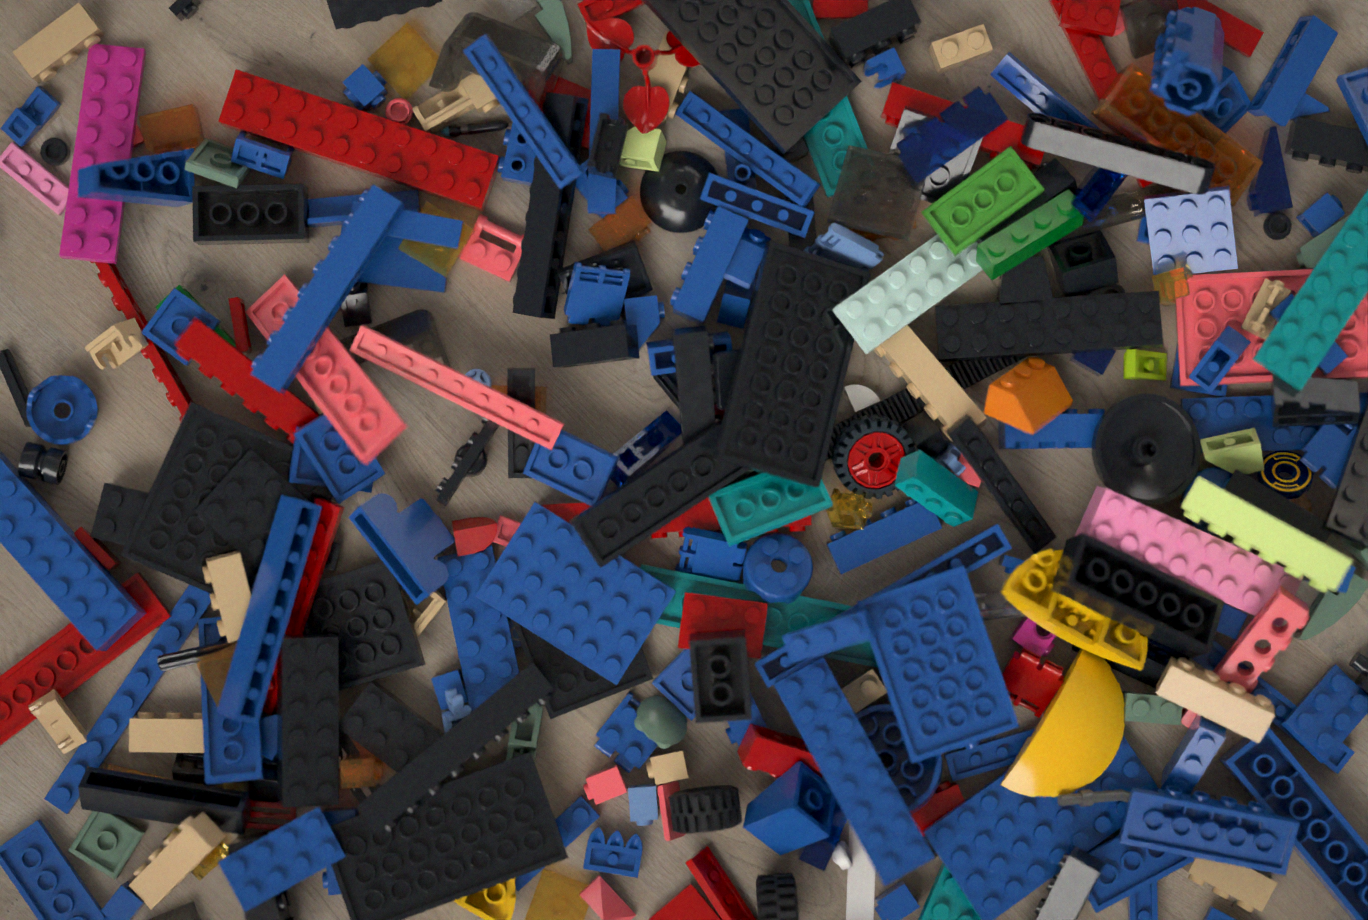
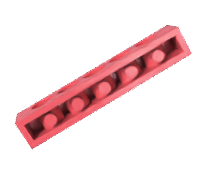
[1181,585,1310,728]

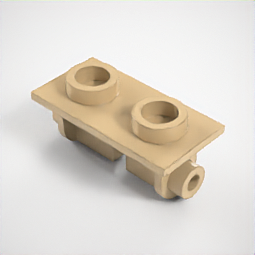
[1241,279,1291,340]

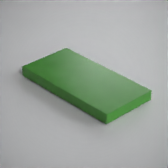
[922,146,1045,257]

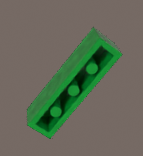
[976,189,1085,281]

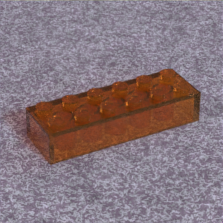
[1091,62,1263,208]

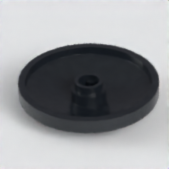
[1092,394,1201,506]

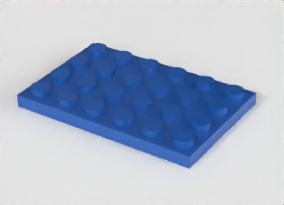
[475,501,676,685]
[856,565,1019,763]

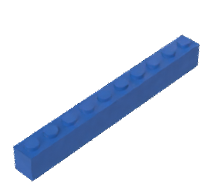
[754,524,1012,688]

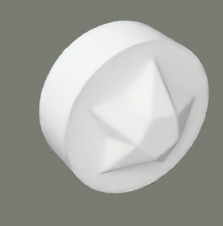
[832,840,854,870]

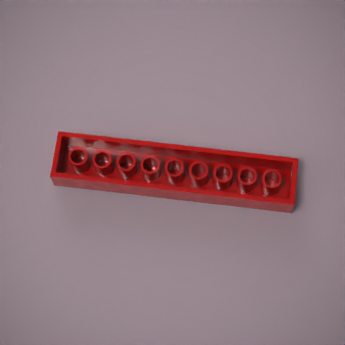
[218,69,500,212]

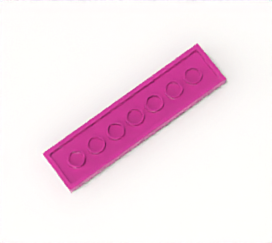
[59,44,146,264]

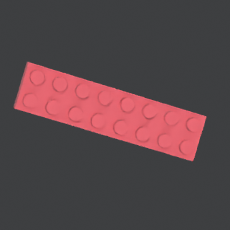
[245,274,408,465]

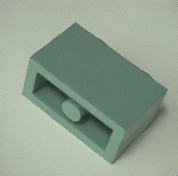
[1122,691,1182,725]

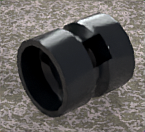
[18,441,68,485]

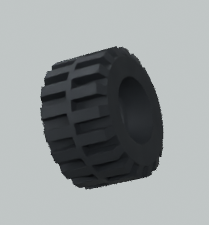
[669,785,742,834]
[756,873,799,920]

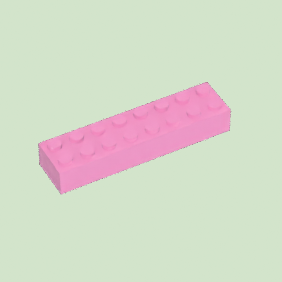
[1075,486,1304,627]

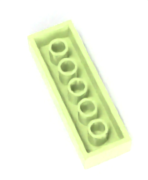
[1180,477,1352,593]

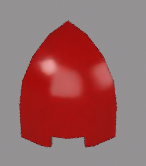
[452,517,497,556]

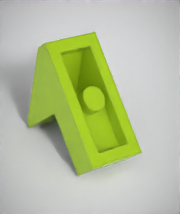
[1123,349,1167,381]

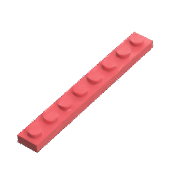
[350,325,564,450]

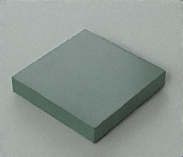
[184,138,251,188]
[68,811,146,880]

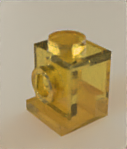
[826,488,872,530]

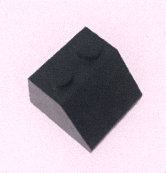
[1047,225,1119,297]

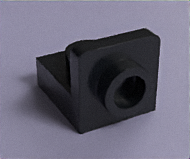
[341,282,372,327]

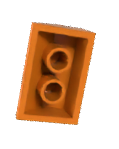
[984,356,1073,435]

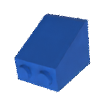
[743,761,836,856]

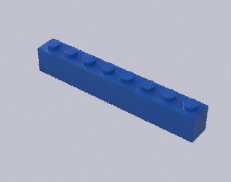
[251,184,405,395]
[216,495,322,724]

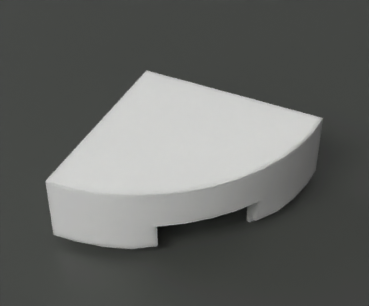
[844,385,880,412]

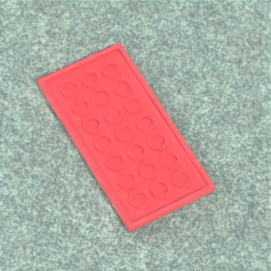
[1174,269,1368,386]

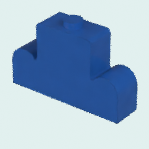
[348,493,455,605]

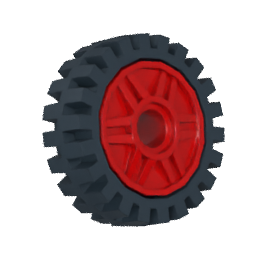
[831,414,916,499]

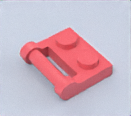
[460,214,524,282]

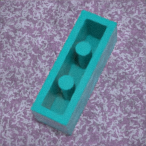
[894,450,978,527]

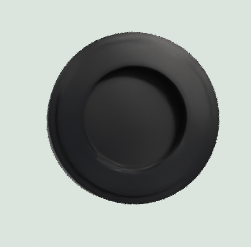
[40,138,70,166]

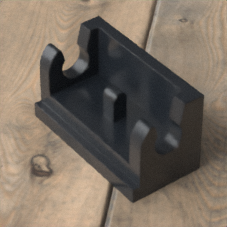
[587,112,629,179]

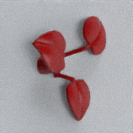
[587,18,701,134]

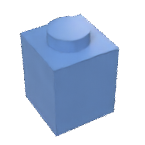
[628,783,658,826]

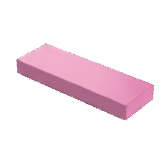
[0,142,69,216]

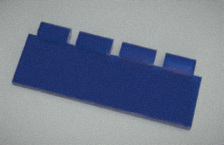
[896,86,1009,184]

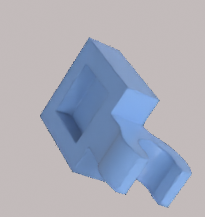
[931,439,966,476]
[442,688,472,734]

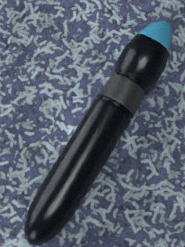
[441,120,509,137]

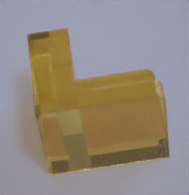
[1152,268,1193,307]

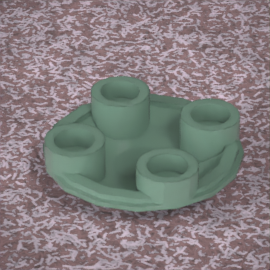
[634,696,687,749]

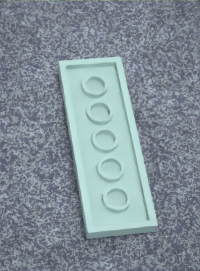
[833,235,983,355]

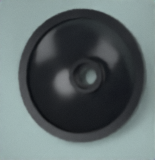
[640,151,719,233]

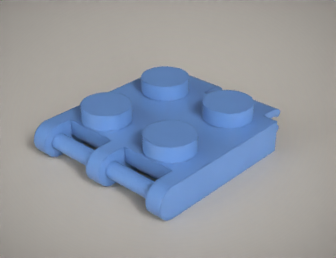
[803,223,884,272]

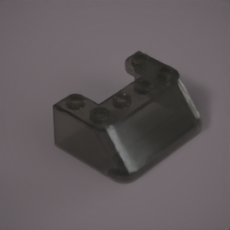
[429,12,565,113]

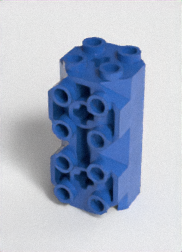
[1149,7,1225,116]

